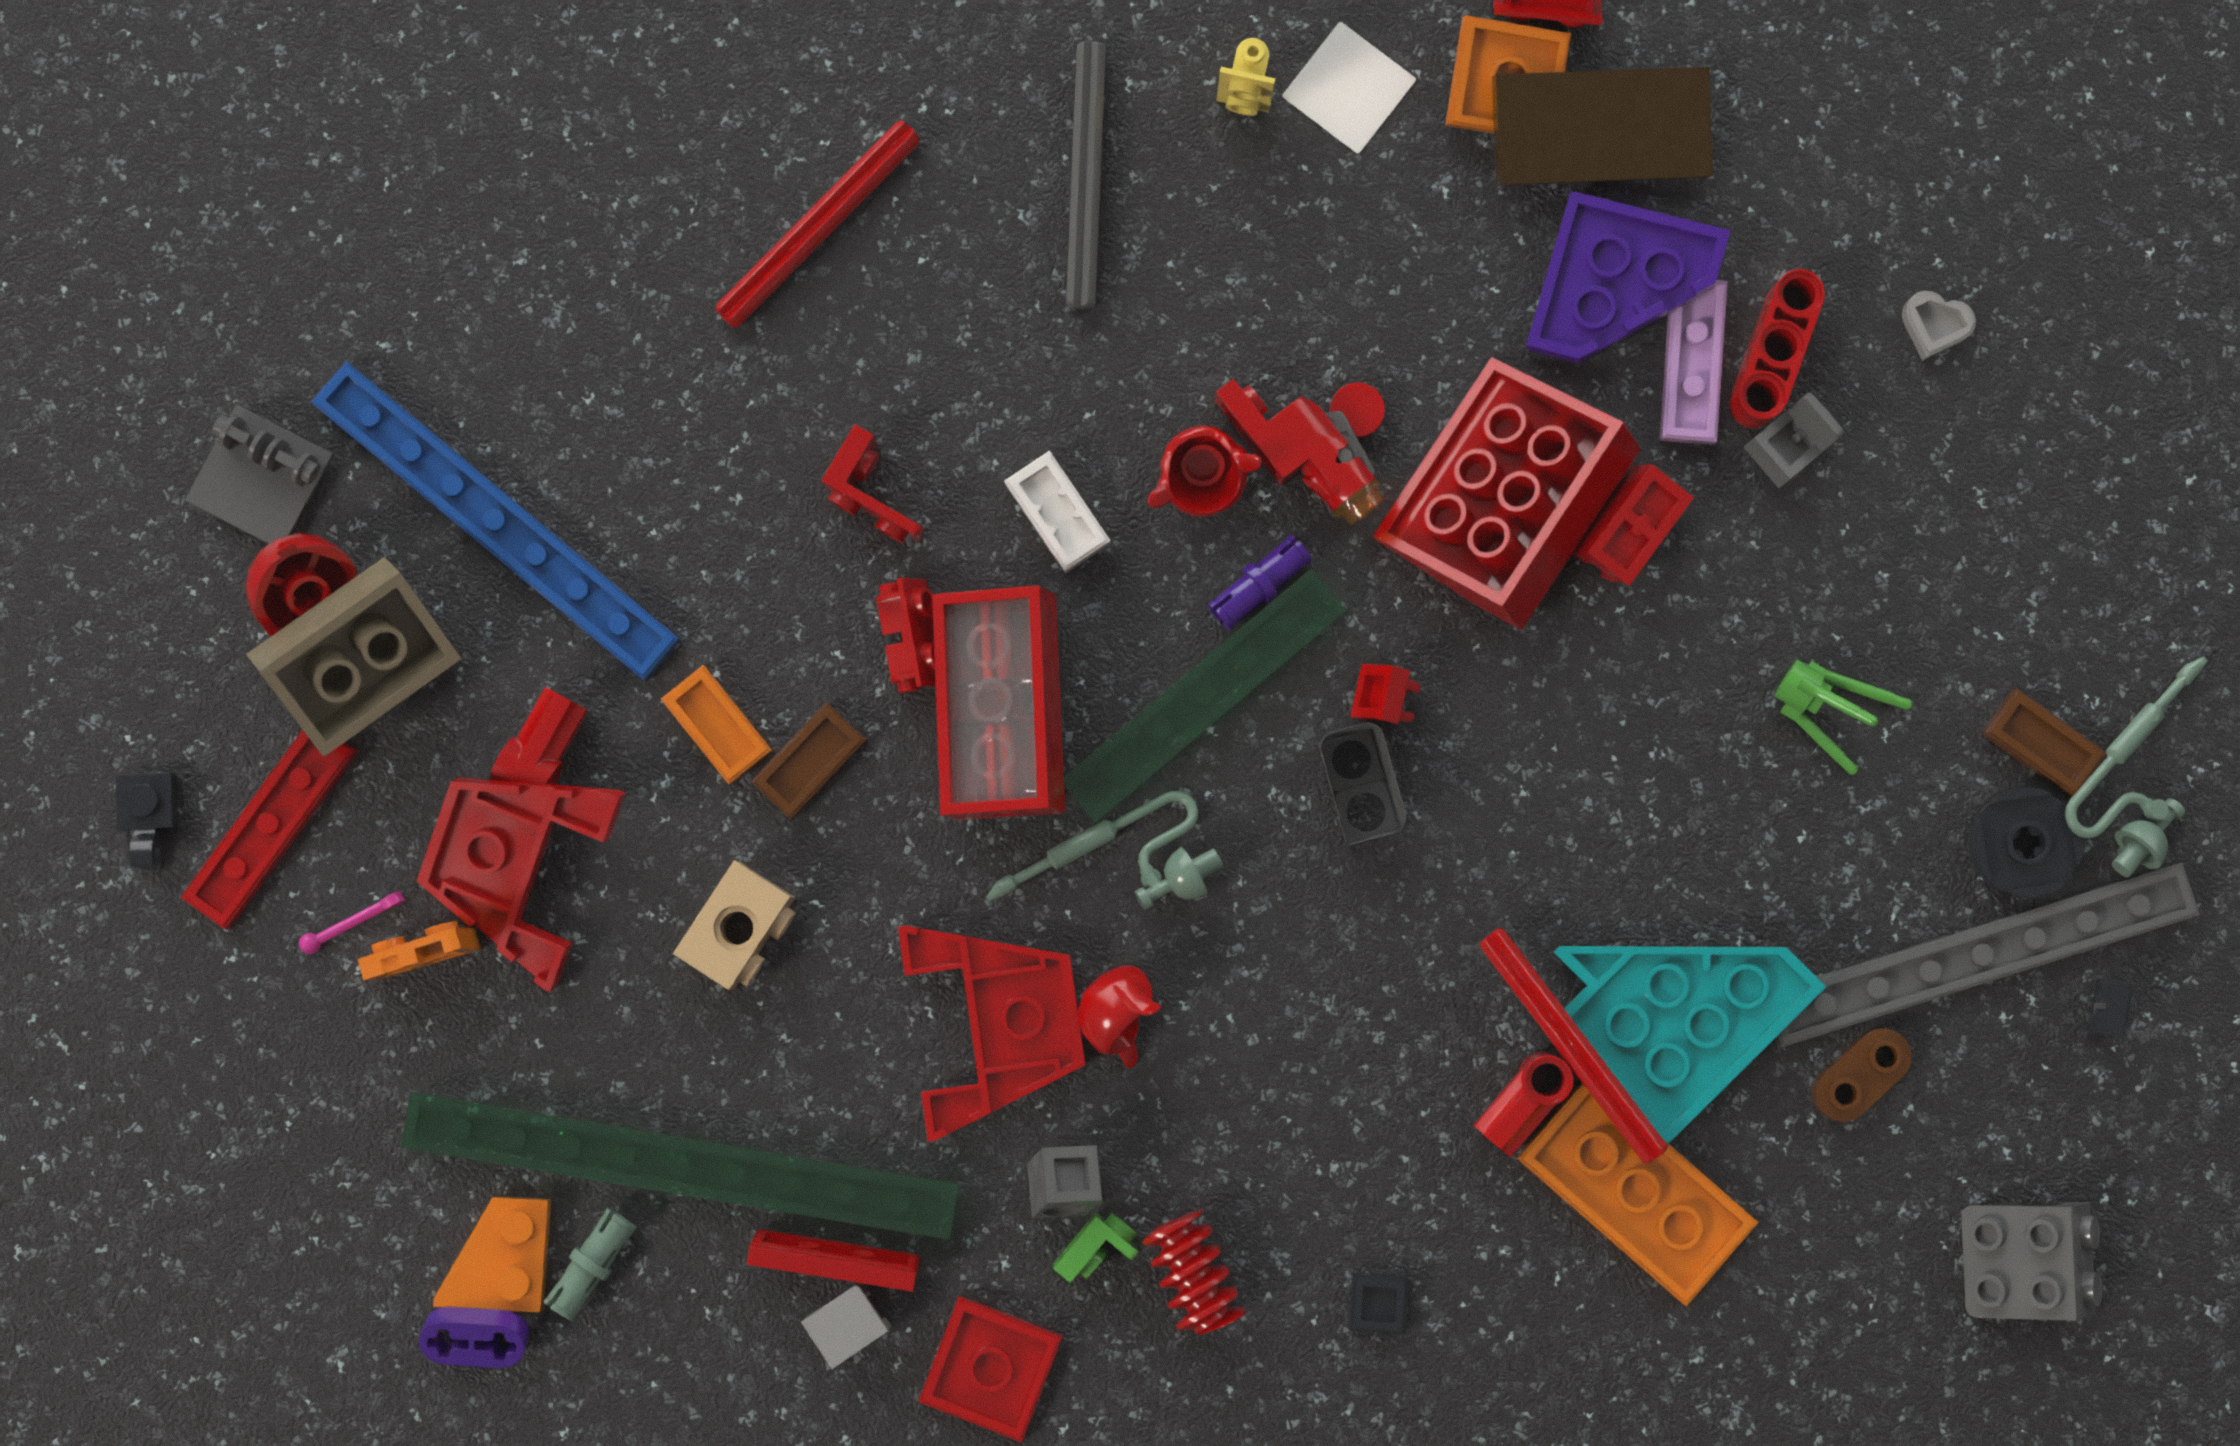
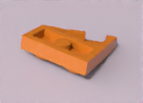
[358,921,481,981]
[433,1196,551,1313]

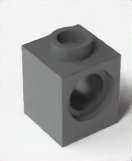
[1027,1145,1102,1218]

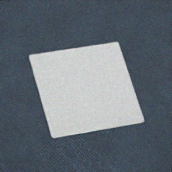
[1282,22,1416,153]

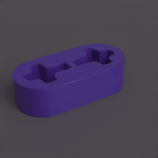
[419,1307,530,1368]

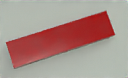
[180,729,359,930]

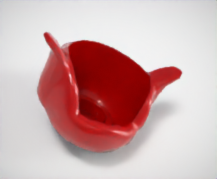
[1147,425,1262,516]
[1077,965,1161,1068]

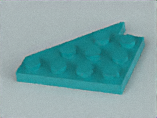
[1554,946,1826,1144]

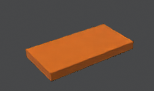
[1516,1082,1758,1307]

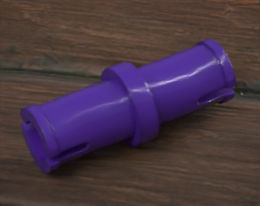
[1207,534,1312,631]

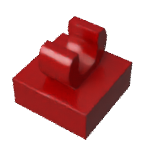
[1350,664,1421,725]

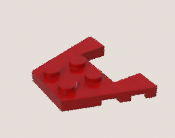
[416,777,626,992]
[898,926,1086,1142]

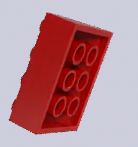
[1373,357,1641,630]

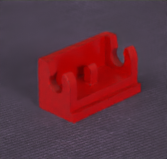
[1572,464,1694,586]

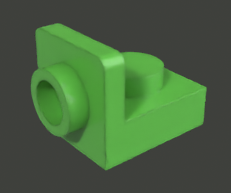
[1053,1212,1139,1283]

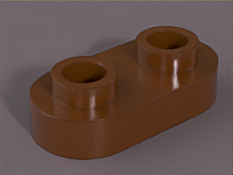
[1811,1028,1912,1122]

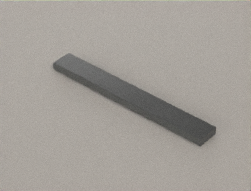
[1775,863,2200,1047]

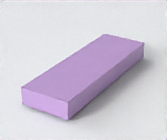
[1660,280,1728,445]

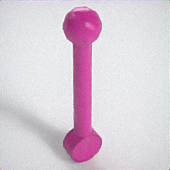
[299,891,405,955]

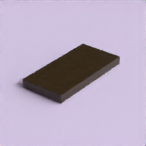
[1492,67,1713,186]

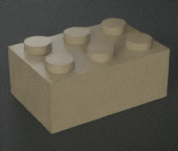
[246,557,461,757]

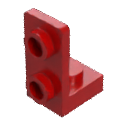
[821,424,924,544]

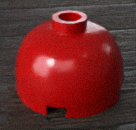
[245,533,357,637]

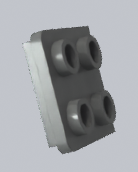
[1961,1202,2102,1321]

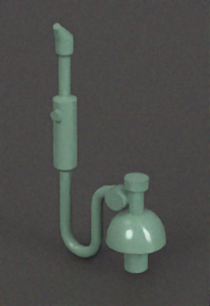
[2065,656,2208,877]
[987,791,1224,910]

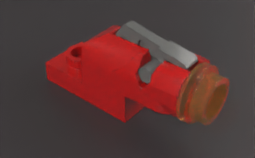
[1214,379,1385,526]

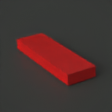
[747,1229,921,1292]

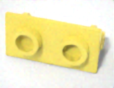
[1217,38,1275,116]

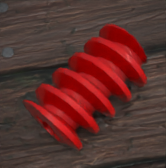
[1141,1209,1246,1335]

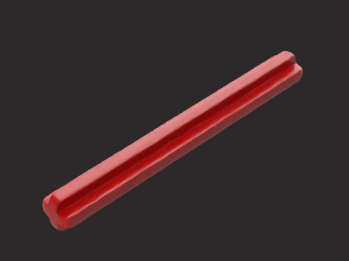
[715,120,920,328]
[1480,928,1668,1164]

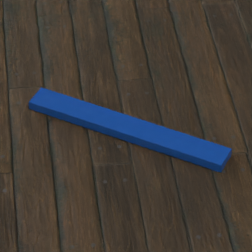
[311,361,681,682]

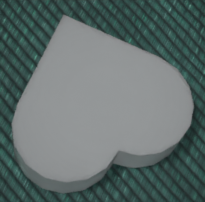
[1902,290,1976,361]

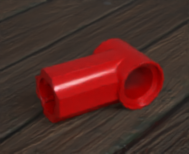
[490,687,588,785]
[1473,1051,1574,1158]

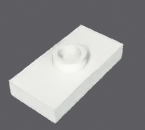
[1004,451,1111,573]

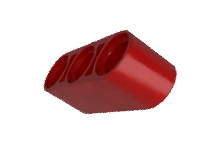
[1729,269,1825,428]

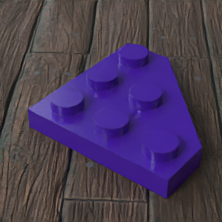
[1526,191,1731,364]

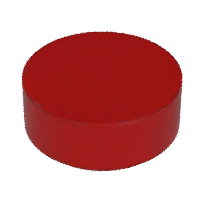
[1329,382,1385,439]

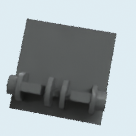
[185,404,334,544]

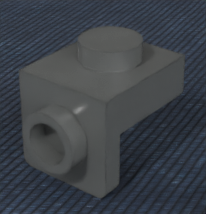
[1743,393,1844,488]

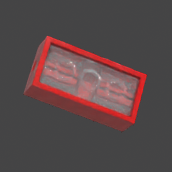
[932,585,1065,820]

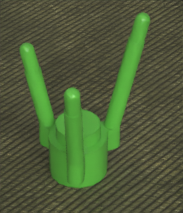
[1774,659,1913,775]

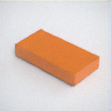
[661,665,773,785]

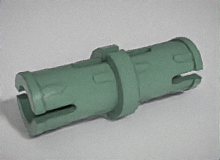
[543,1208,637,1321]

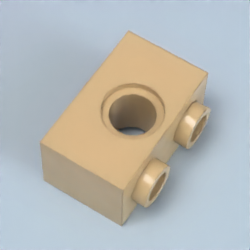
[673,860,796,990]

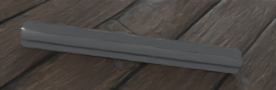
[1066,41,1106,309]

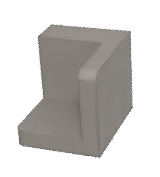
[801,1285,891,1369]

